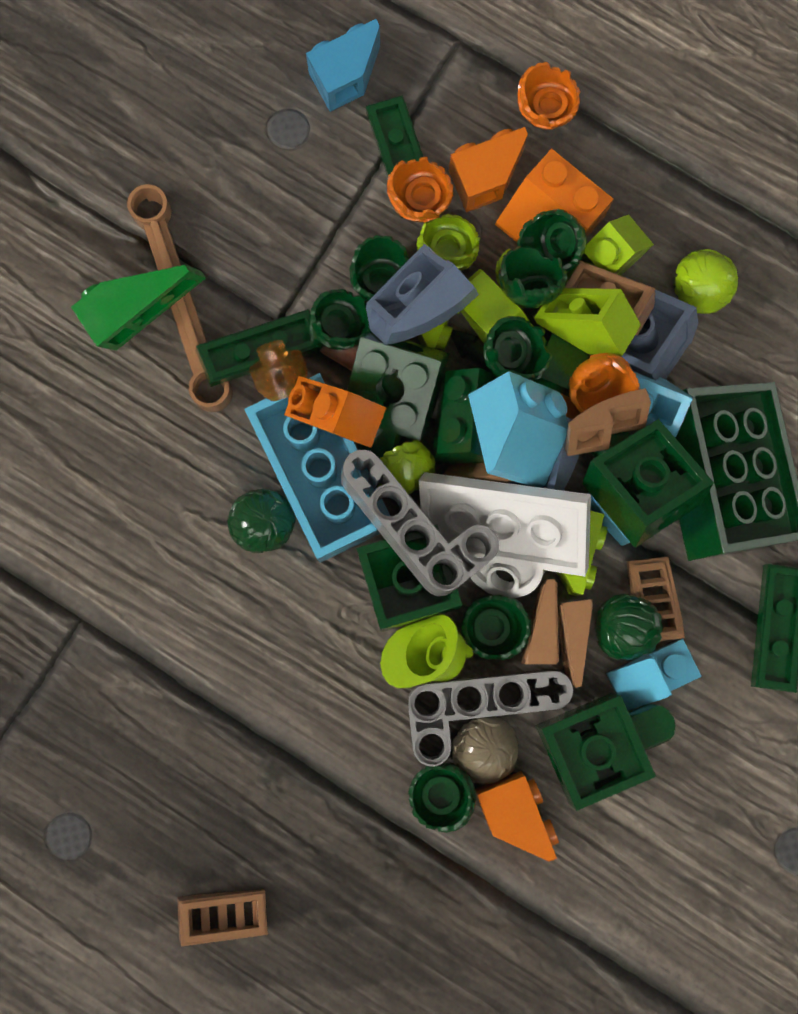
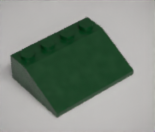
[675,382,798,561]

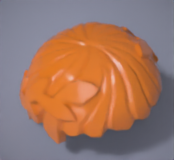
[517,62,580,130]
[387,157,453,222]
[569,353,640,413]

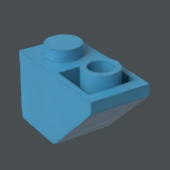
[306,19,380,112]

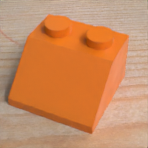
[495,148,614,243]

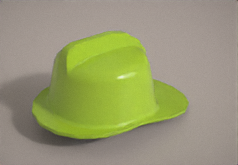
[380,614,473,689]

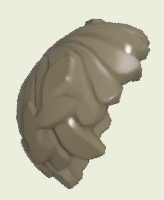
[451,716,519,784]

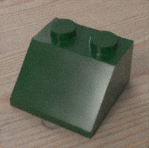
[432,368,498,464]
[356,524,462,632]

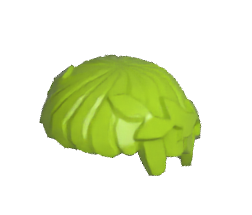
[416,214,480,271]
[673,249,738,314]
[377,440,435,494]

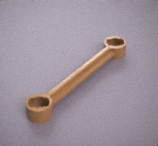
[127,184,233,412]

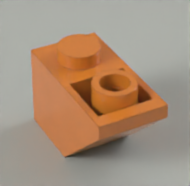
[449,127,528,213]
[284,376,386,448]
[475,771,559,862]

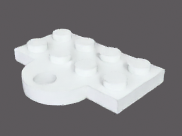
[419,472,591,598]

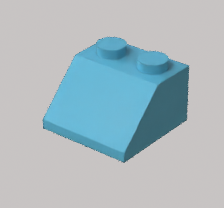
[468,371,568,488]

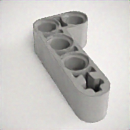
[341,450,499,596]
[408,670,573,767]

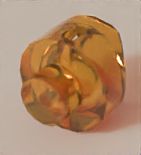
[249,340,308,401]

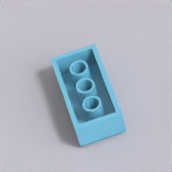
[244,373,390,563]

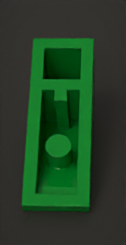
[71,265,206,351]

